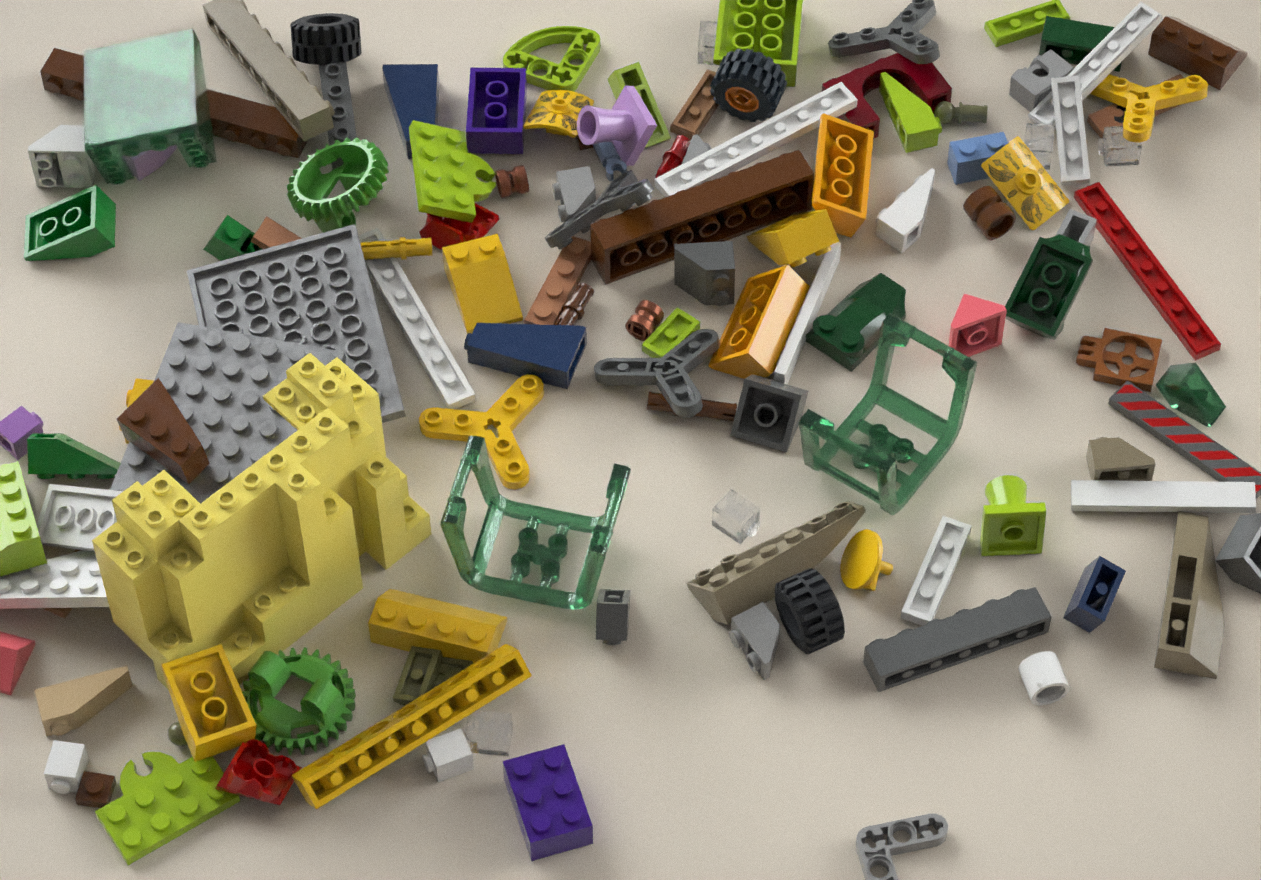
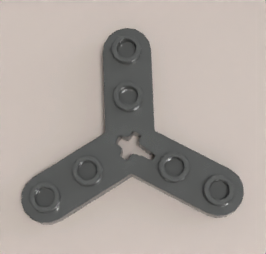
[828,0,940,64]
[545,170,654,250]
[594,329,720,418]

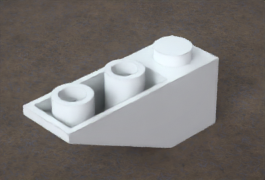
[876,168,935,253]

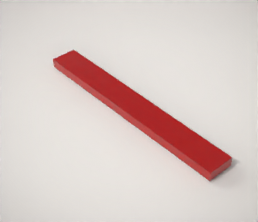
[1074,182,1221,361]

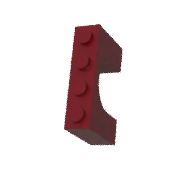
[822,53,952,139]

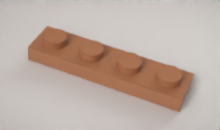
[524,236,591,325]

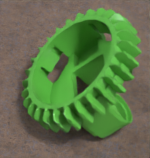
[287,137,389,233]
[242,647,356,756]

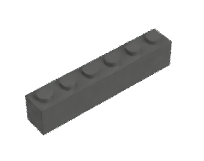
[863,587,1052,692]

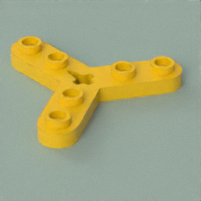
[1090,74,1208,142]
[419,374,544,490]

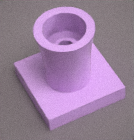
[577,86,657,166]

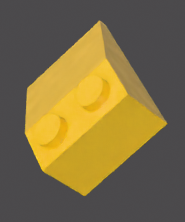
[746,209,839,268]
[442,234,523,334]
[161,644,256,762]

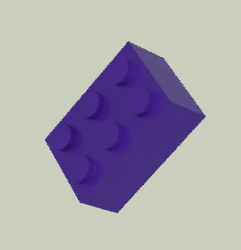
[466,67,527,154]
[503,744,593,861]

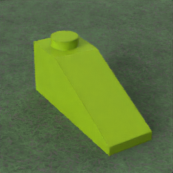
[607,62,671,149]
[879,72,942,153]

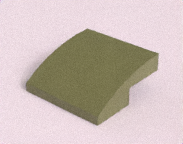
[393,646,473,706]

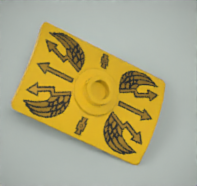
[523,89,594,138]
[981,136,1070,231]

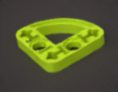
[503,26,601,91]

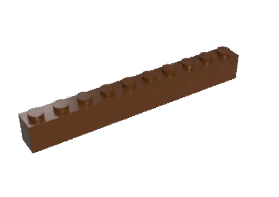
[40,48,308,159]

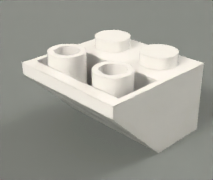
[28,125,97,188]

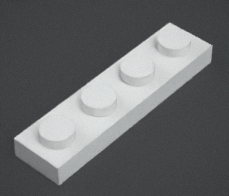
[1051,76,1090,186]
[901,516,972,626]

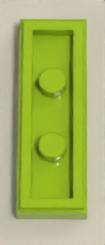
[984,0,1070,47]

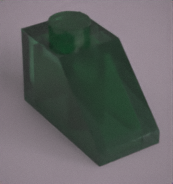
[1156,362,1226,427]

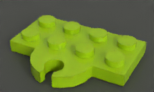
[409,120,496,223]
[95,752,240,865]

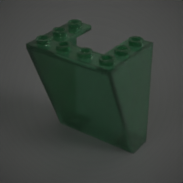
[84,29,217,185]

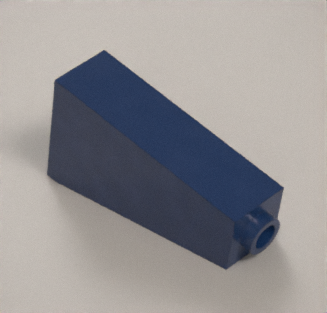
[382,64,439,159]
[464,323,587,390]

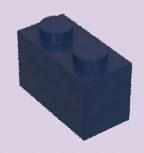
[1063,556,1126,633]

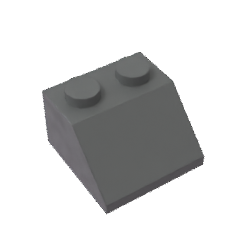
[674,241,735,306]
[730,374,809,452]
[1215,513,1261,594]

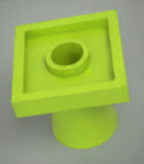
[980,475,1046,556]

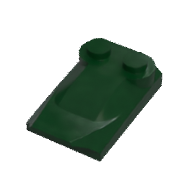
[1005,234,1093,340]
[806,273,906,372]

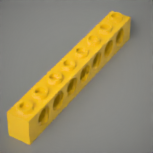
[291,644,532,809]

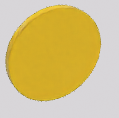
[840,529,893,591]

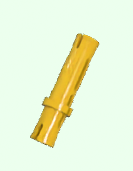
[360,237,433,260]

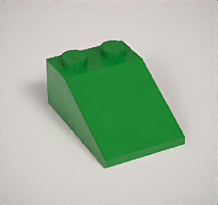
[24,185,116,261]

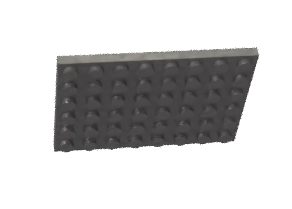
[187,224,406,423]
[110,322,346,504]

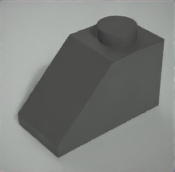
[596,589,630,645]

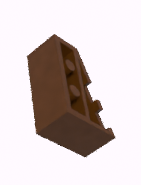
[117,378,210,484]

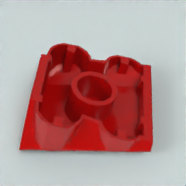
[419,203,500,250]
[215,739,302,806]

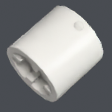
[1018,651,1070,705]

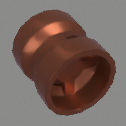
[495,165,529,198]
[625,300,664,341]

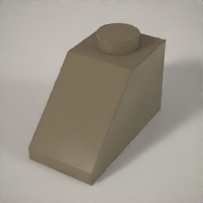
[1086,437,1156,481]

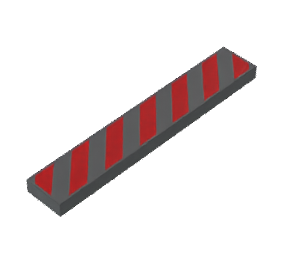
[1108,380,1261,499]

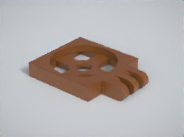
[1076,328,1162,392]

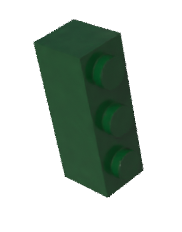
[1039,16,1122,72]

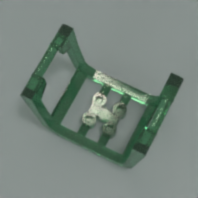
[799,313,978,515]
[440,436,631,610]

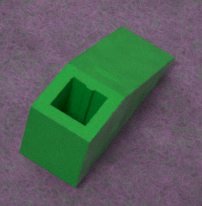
[203,215,262,261]
[27,433,121,479]

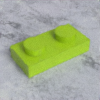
[642,307,701,358]

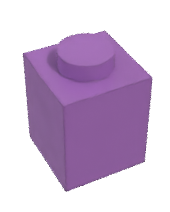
[0,405,44,460]

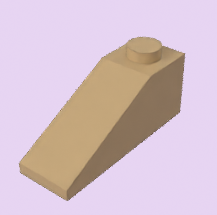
[34,665,133,737]

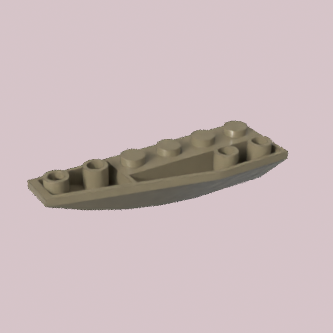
[686,501,866,625]
[1154,511,1225,679]

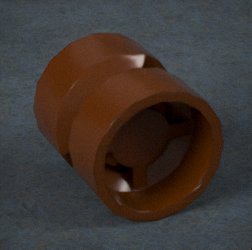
[963,186,1016,240]

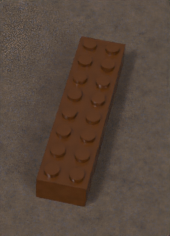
[590,150,814,285]

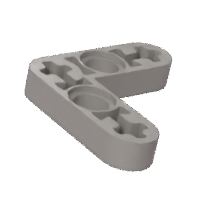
[856,814,948,880]

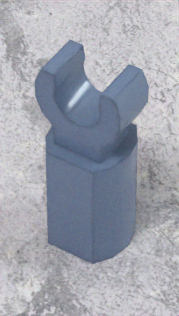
[592,141,627,182]

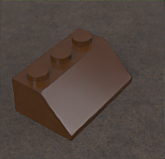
[1148,16,1248,90]

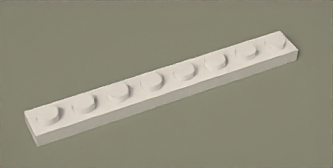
[655,82,858,197]
[358,228,476,409]

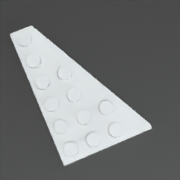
[0,550,109,609]

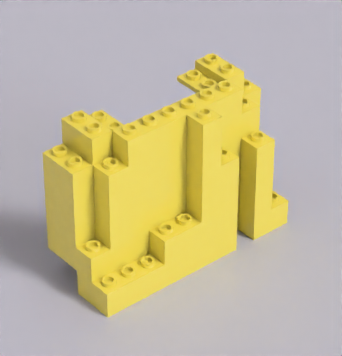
[92,353,431,690]

